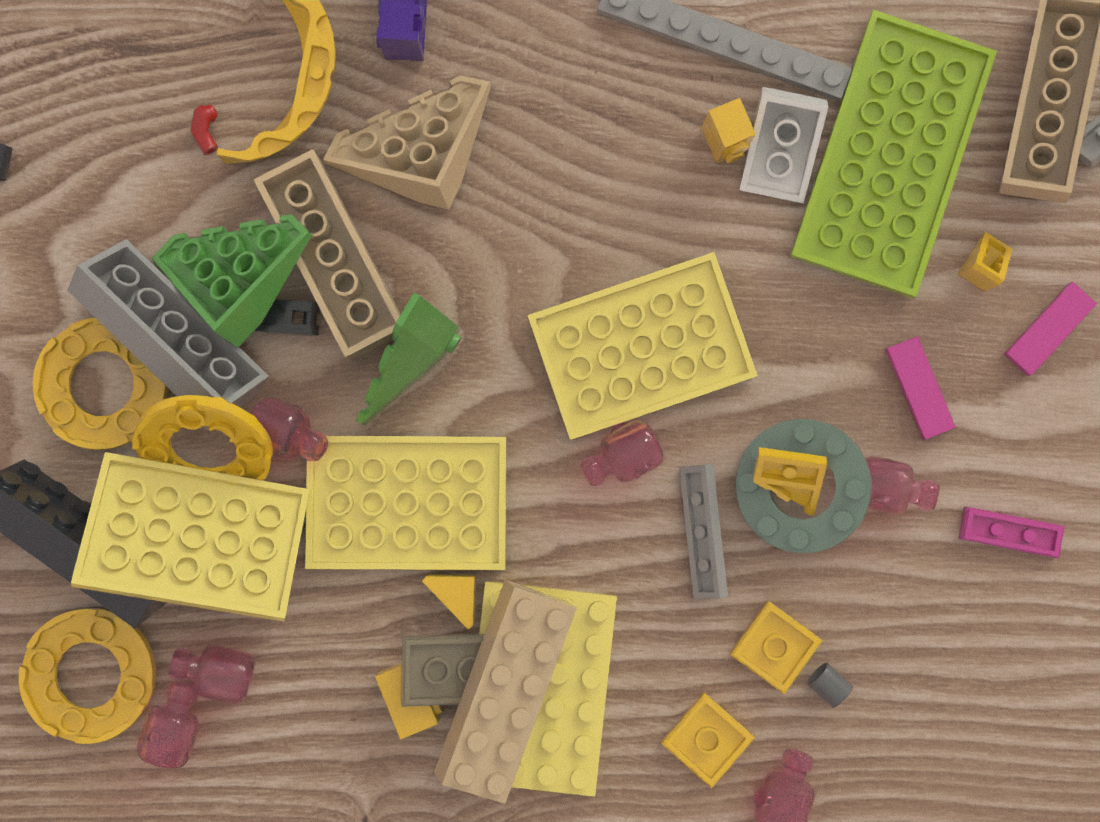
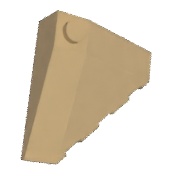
[323,76,491,210]

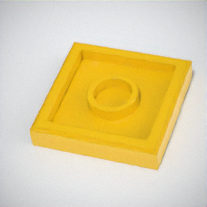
[729,600,823,694]
[661,692,755,788]

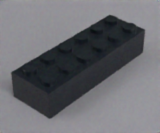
[0,459,167,629]

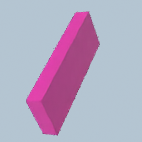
[1004,282,1097,376]
[885,336,956,440]
[958,507,1065,559]

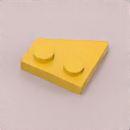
[753,447,827,516]

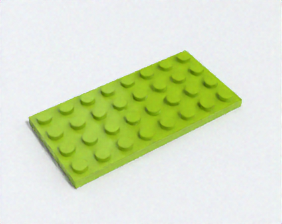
[789,9,997,299]

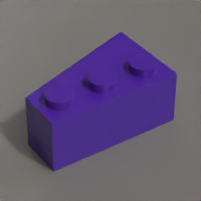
[376,0,427,61]

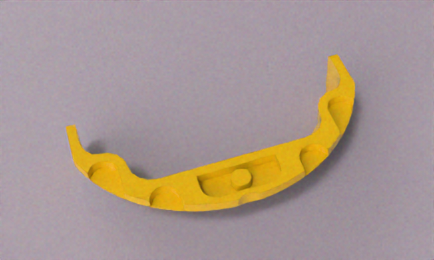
[216,0,336,164]

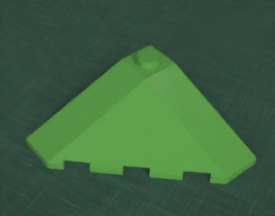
[152,214,312,347]
[356,292,462,425]

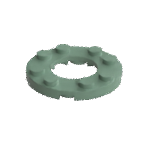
[736,419,872,553]

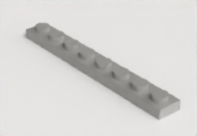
[597,0,853,102]

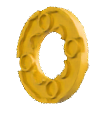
[33,318,169,450]
[132,395,273,481]
[19,608,156,744]

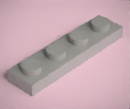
[679,464,728,599]

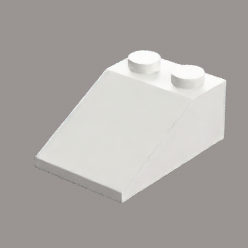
[739,87,828,204]

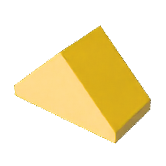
[957,231,1013,292]
[422,574,476,630]

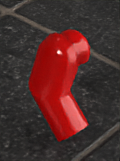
[190,104,218,155]

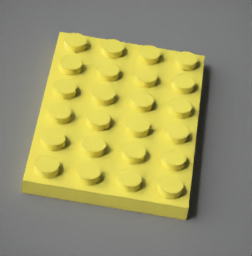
[527,252,758,440]
[305,436,506,570]
[71,452,310,622]
[479,581,617,797]

